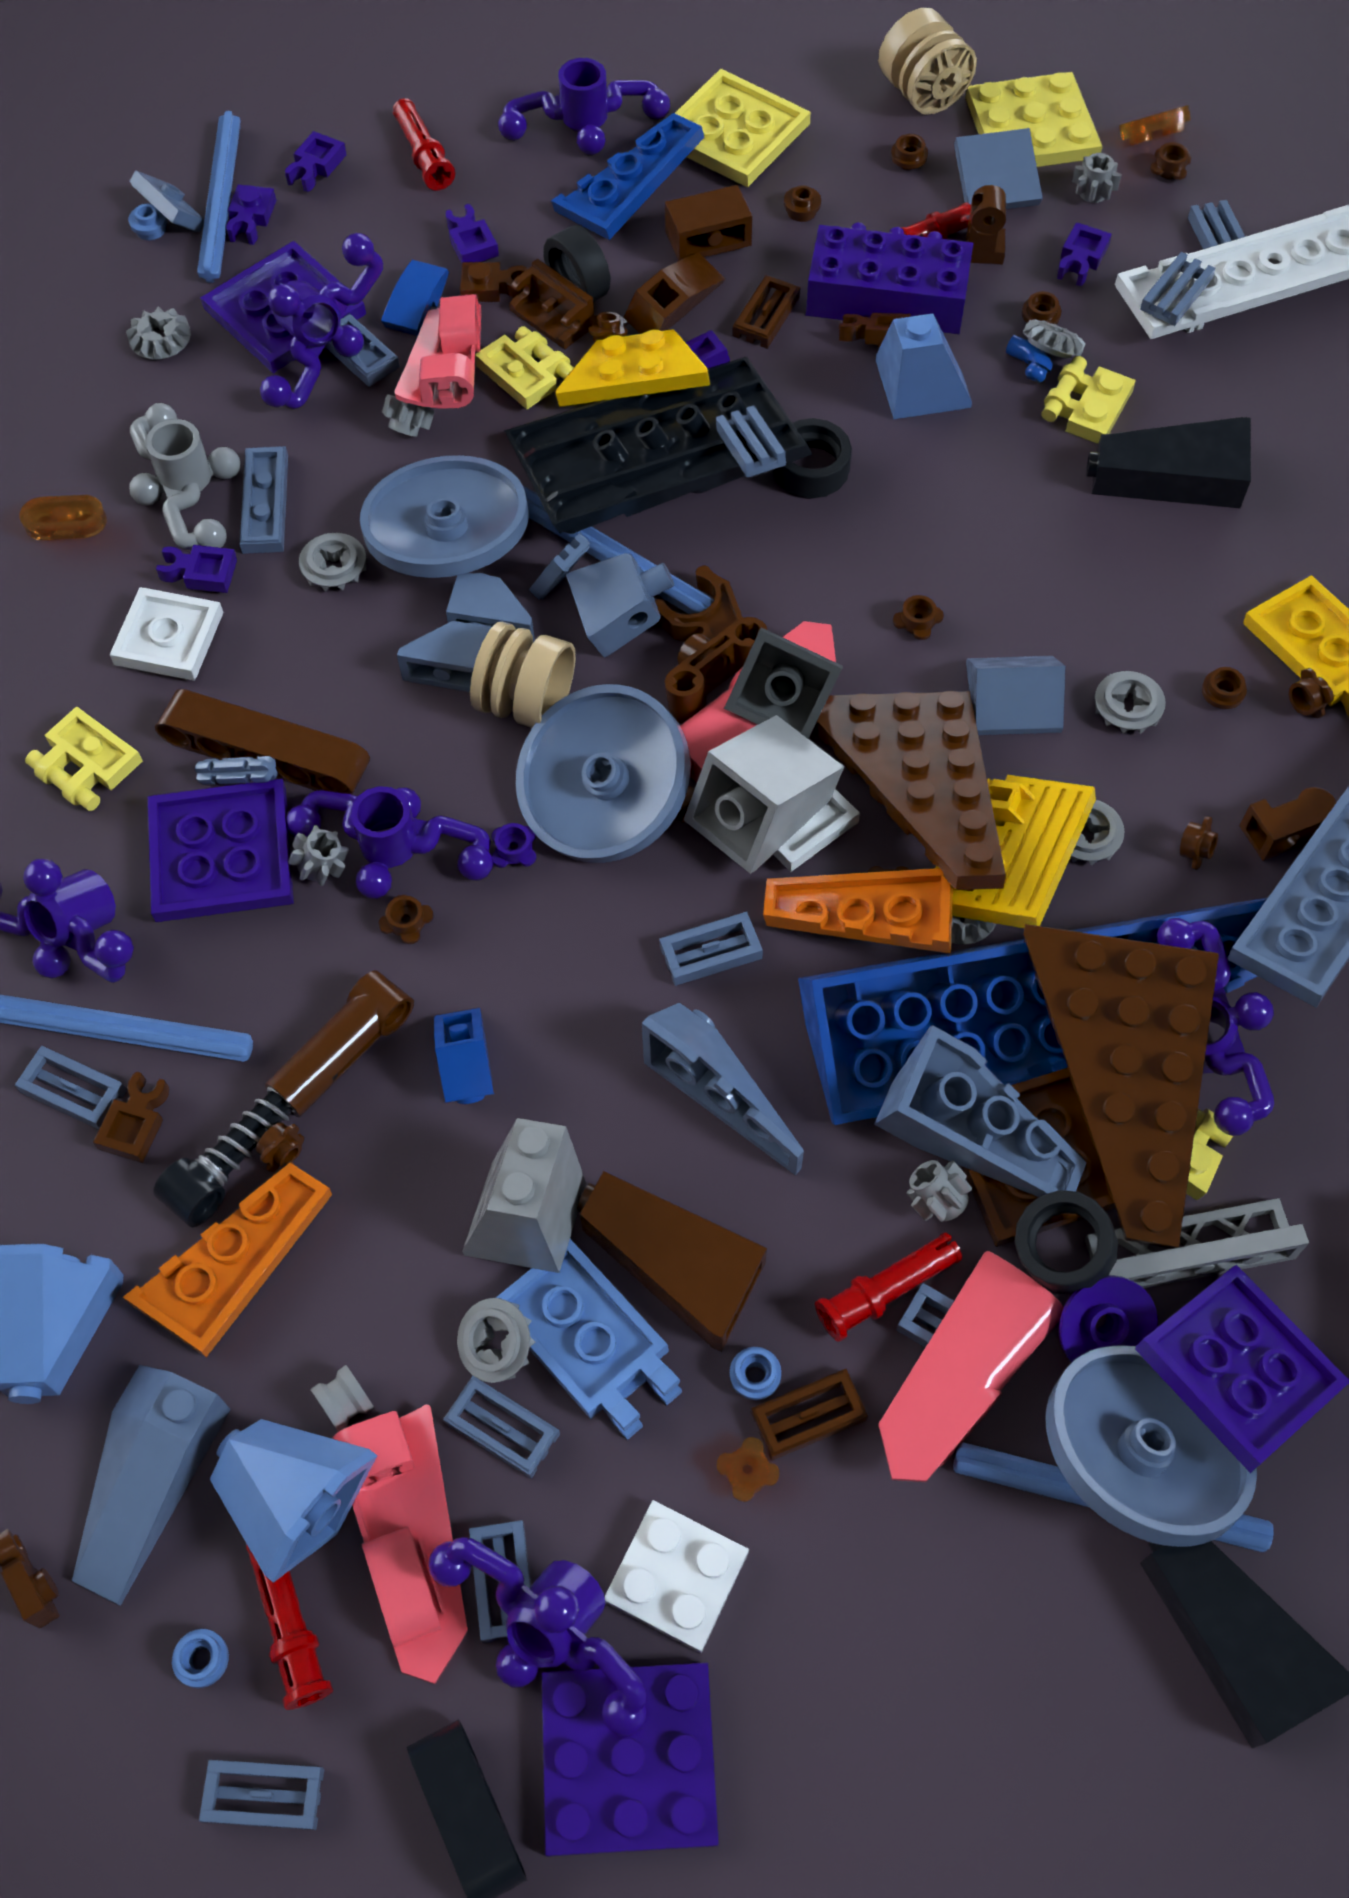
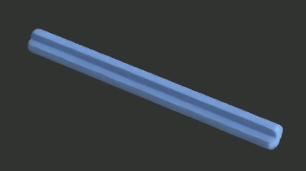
[197,111,241,283]
[523,486,714,614]
[0,994,253,1062]
[953,1442,1274,1552]

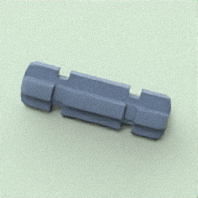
[195,756,278,785]

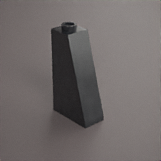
[1086,417,1251,509]
[1140,1541,1349,1748]

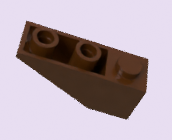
[623,252,726,334]

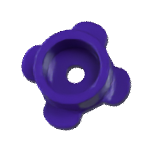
[491,823,537,868]

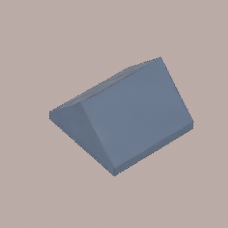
[966,656,1065,735]

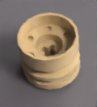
[878,8,977,114]
[470,621,576,728]

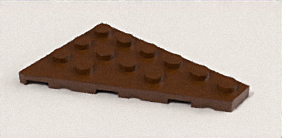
[815,691,1006,890]
[1023,924,1219,1249]

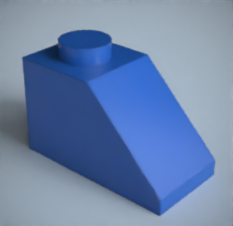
[434,1008,494,1104]

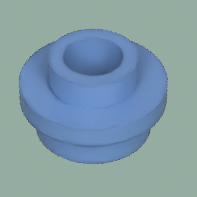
[128,204,168,240]
[729,1347,781,1400]
[172,1629,229,1688]

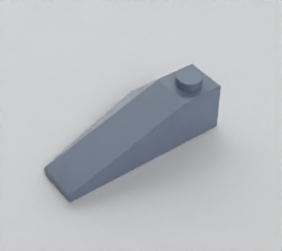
[642,1002,804,1175]
[874,1025,1087,1197]
[72,1365,231,1606]

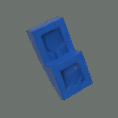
[381,260,449,336]

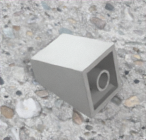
[684,715,844,874]
[462,1118,587,1273]

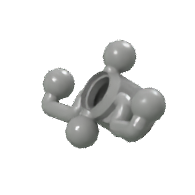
[129,403,240,550]

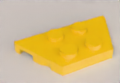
[555,329,710,407]

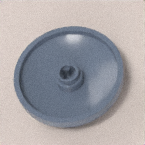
[360,455,529,578]
[516,684,691,863]
[1045,1346,1257,1547]

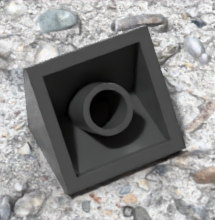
[724,627,843,739]

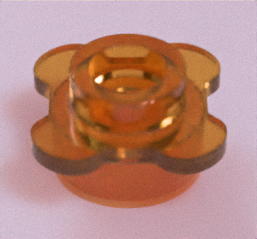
[716,1437,779,1502]

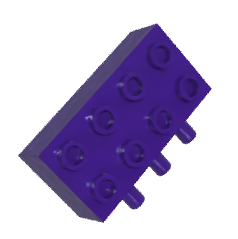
[806,222,973,334]

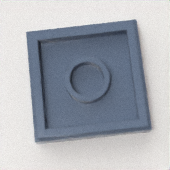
[954,128,1043,209]

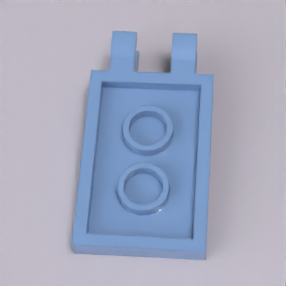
[496,1239,682,1440]

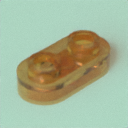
[1119,105,1191,146]
[19,495,107,540]

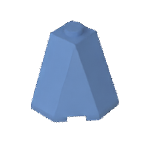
[876,314,972,419]
[0,1244,124,1404]
[210,1419,377,1583]

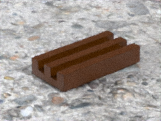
[732,275,801,349]
[751,1369,868,1461]

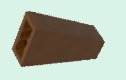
[577,1171,767,1352]

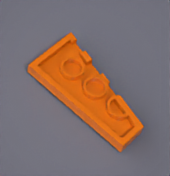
[763,868,953,954]
[123,1162,333,1357]

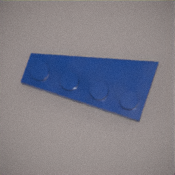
[551,113,705,240]

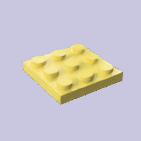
[675,69,811,188]
[965,72,1102,167]

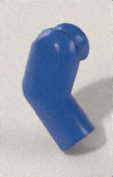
[1005,335,1053,383]

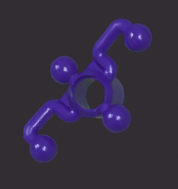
[498,58,670,155]
[260,233,383,409]
[286,786,493,899]
[0,858,134,983]
[1157,918,1274,1136]
[428,1537,647,1736]

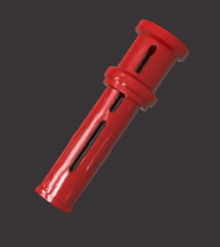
[393,98,456,191]
[815,1232,962,1342]
[245,1544,333,1710]

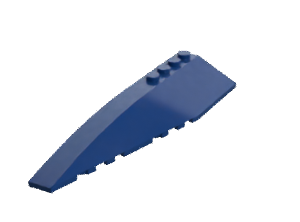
[798,898,1267,1125]

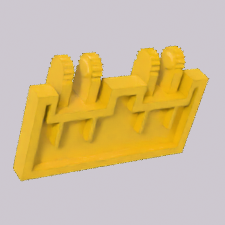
[935,775,1096,928]

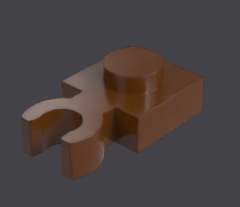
[460,262,527,302]
[839,313,911,348]
[93,1072,169,1163]
[0,1529,60,1629]

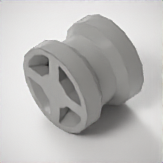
[311,1365,374,1432]

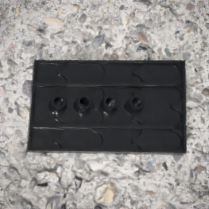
[504,356,812,534]

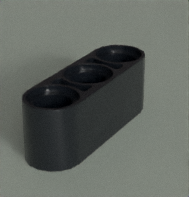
[407,1719,527,1898]

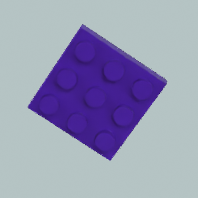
[200,241,366,373]
[147,779,294,922]
[1135,1264,1349,1473]
[542,1663,719,1857]

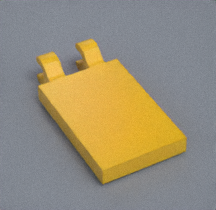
[1243,575,1349,717]

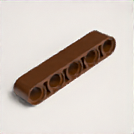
[155,689,370,795]

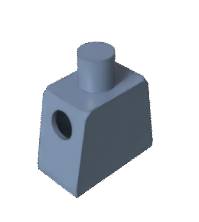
[566,553,674,658]

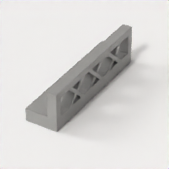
[1085,1198,1309,1288]

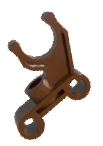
[655,565,767,724]

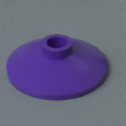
[1059,1275,1158,1363]

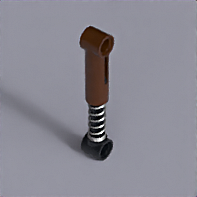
[153,970,414,1227]

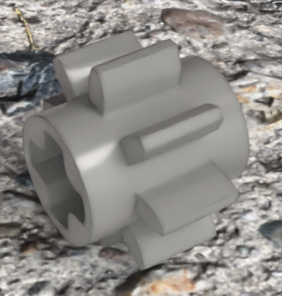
[1072,153,1122,203]
[382,394,435,437]
[288,825,349,886]
[906,1160,972,1221]

